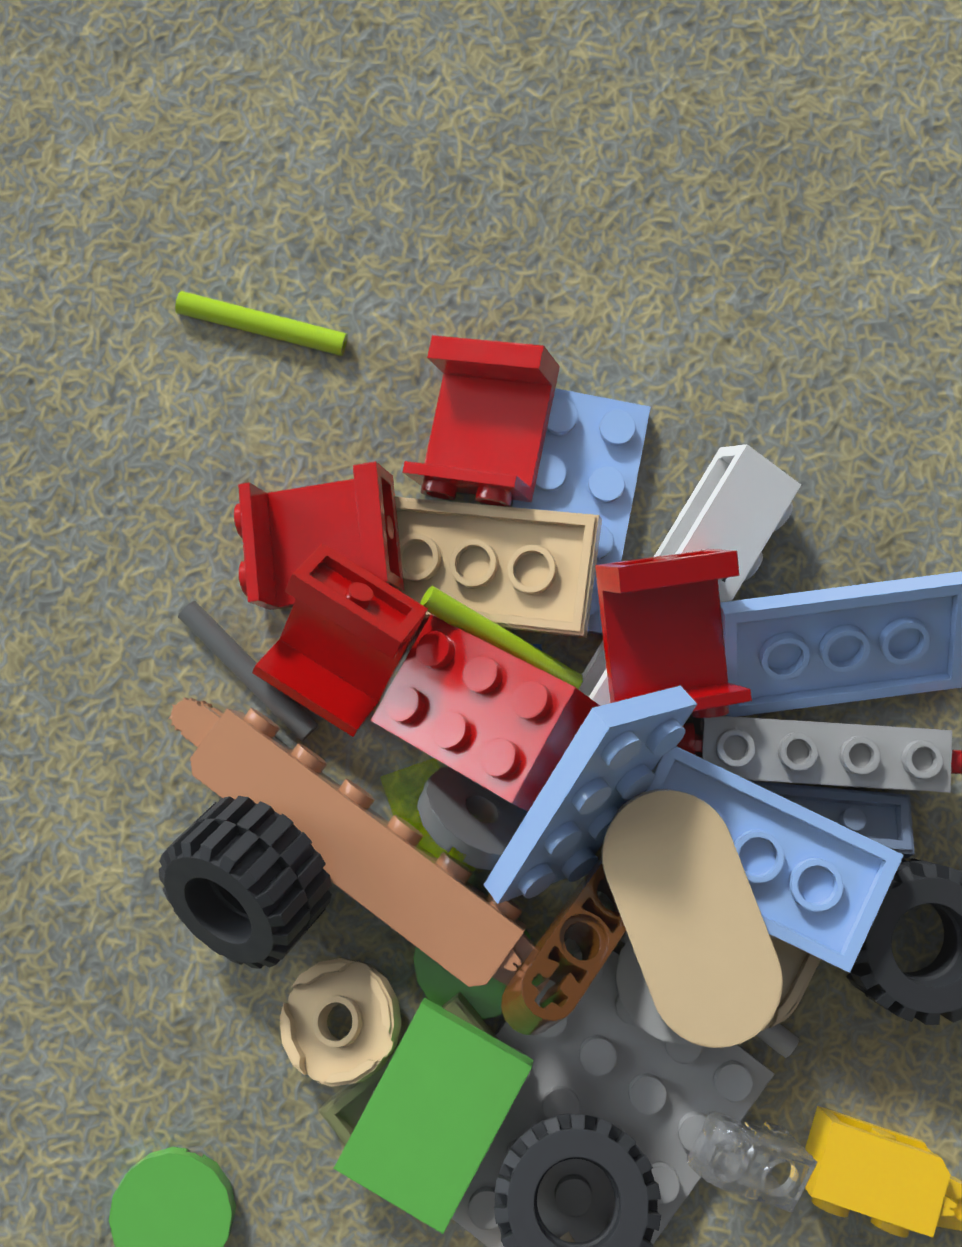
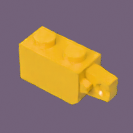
[797,1106,962,1238]

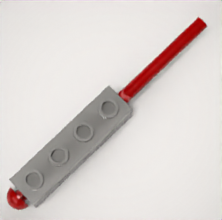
[676,716,962,793]

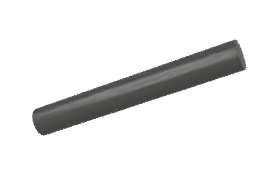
[178,601,318,742]

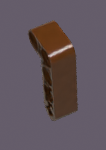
[501,853,626,1036]

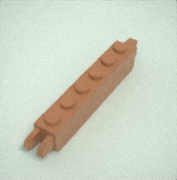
[169,697,549,995]

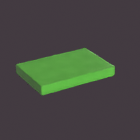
[333,998,534,1234]

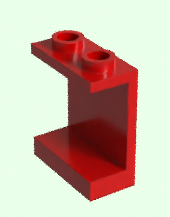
[402,335,560,507]
[234,461,404,610]
[252,543,428,737]
[595,549,752,718]

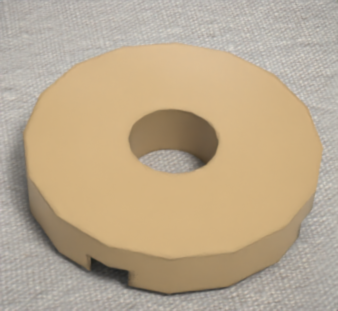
[280,958,402,1087]

